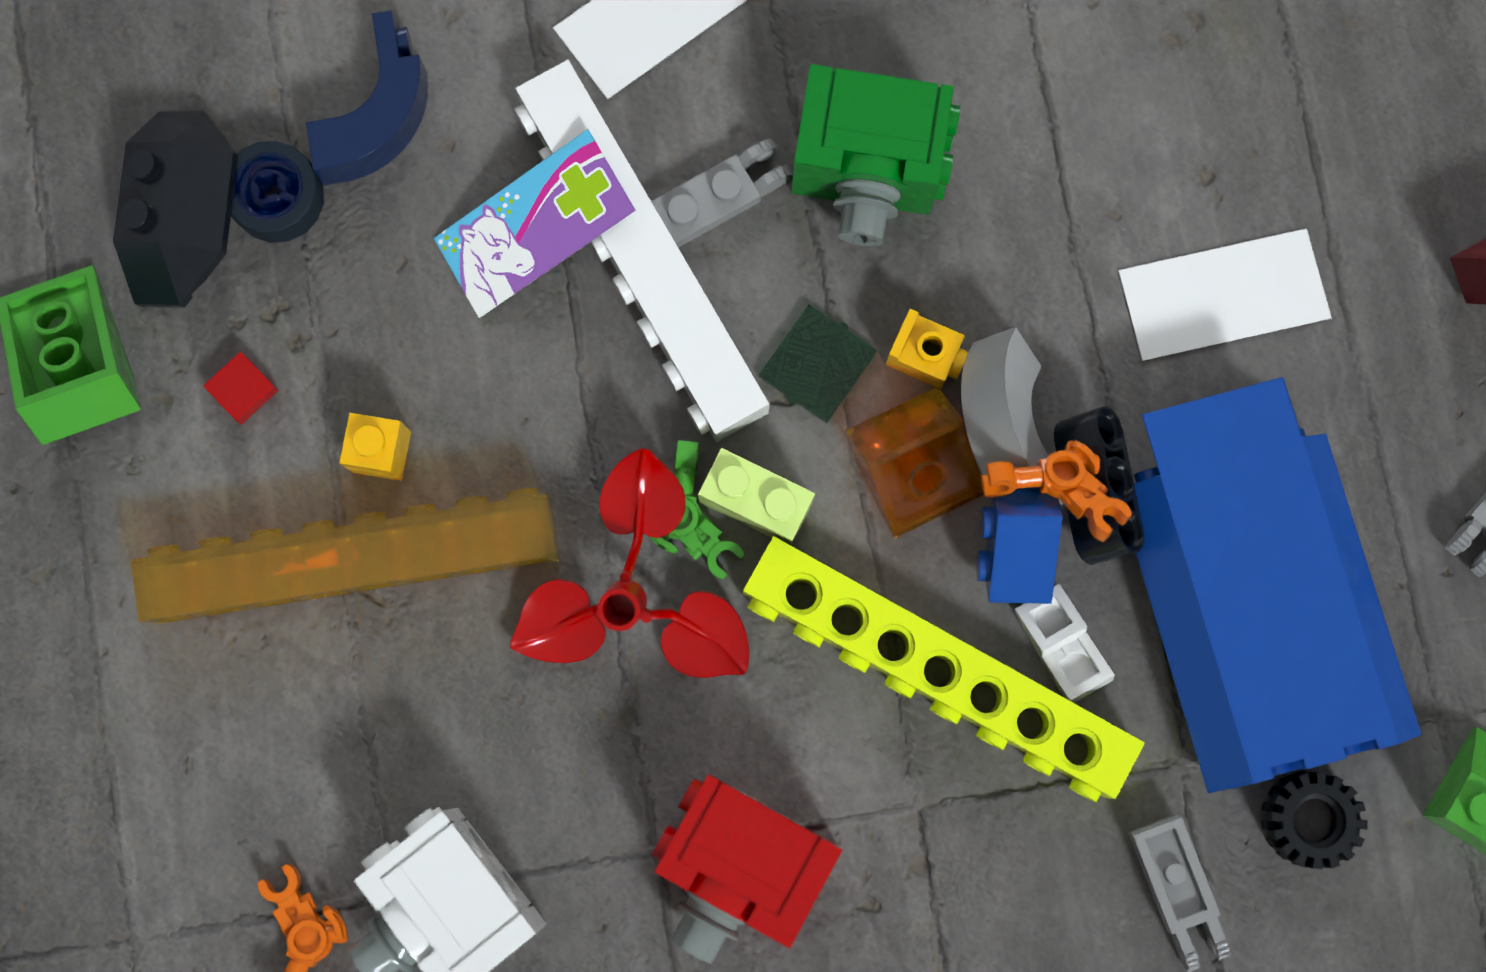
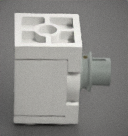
[348,807,547,972]

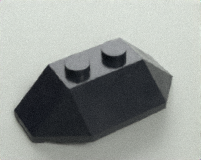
[113,111,238,308]

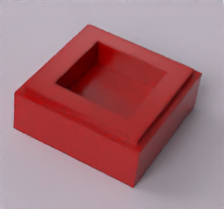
[203,351,279,425]

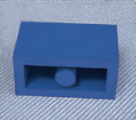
[976,487,1063,604]

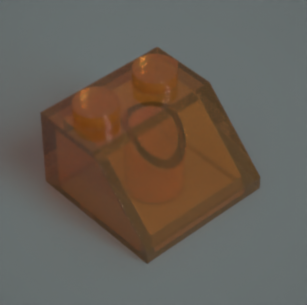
[845,387,984,538]

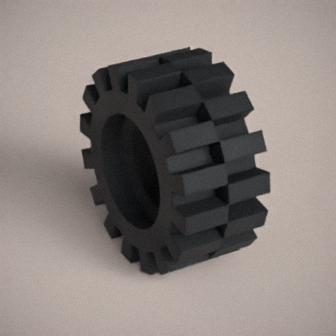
[1261,772,1368,869]

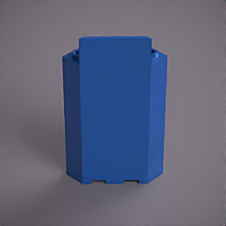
[1134,377,1422,793]

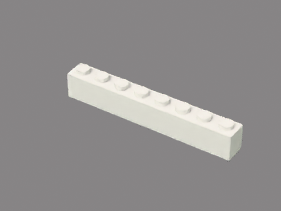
[514,60,769,443]

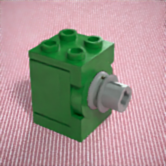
[791,64,961,246]

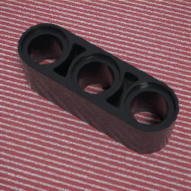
[1054,406,1144,565]

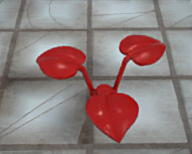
[510,448,750,678]

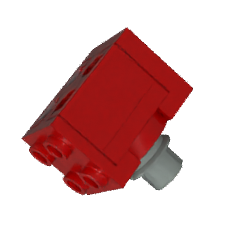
[651,774,843,964]

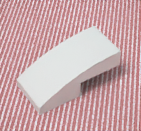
[1015,584,1115,703]

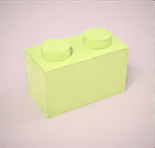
[698,448,815,546]

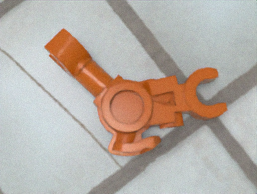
[981,441,1132,542]
[258,864,349,972]

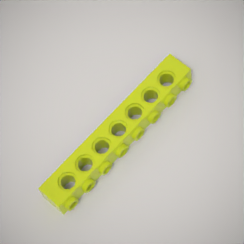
[743,536,1145,803]

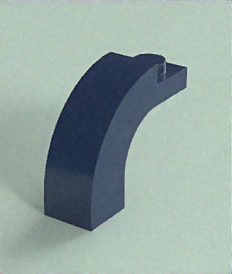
[306,10,428,186]

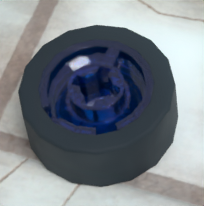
[231,141,324,243]

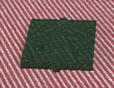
[759,305,877,424]

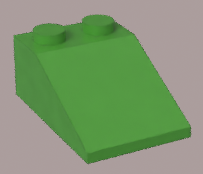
[0,265,141,445]

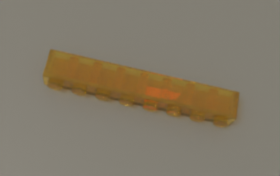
[131,488,561,625]

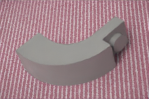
[961,327,1066,508]

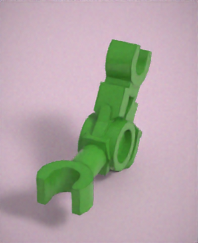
[649,440,745,580]

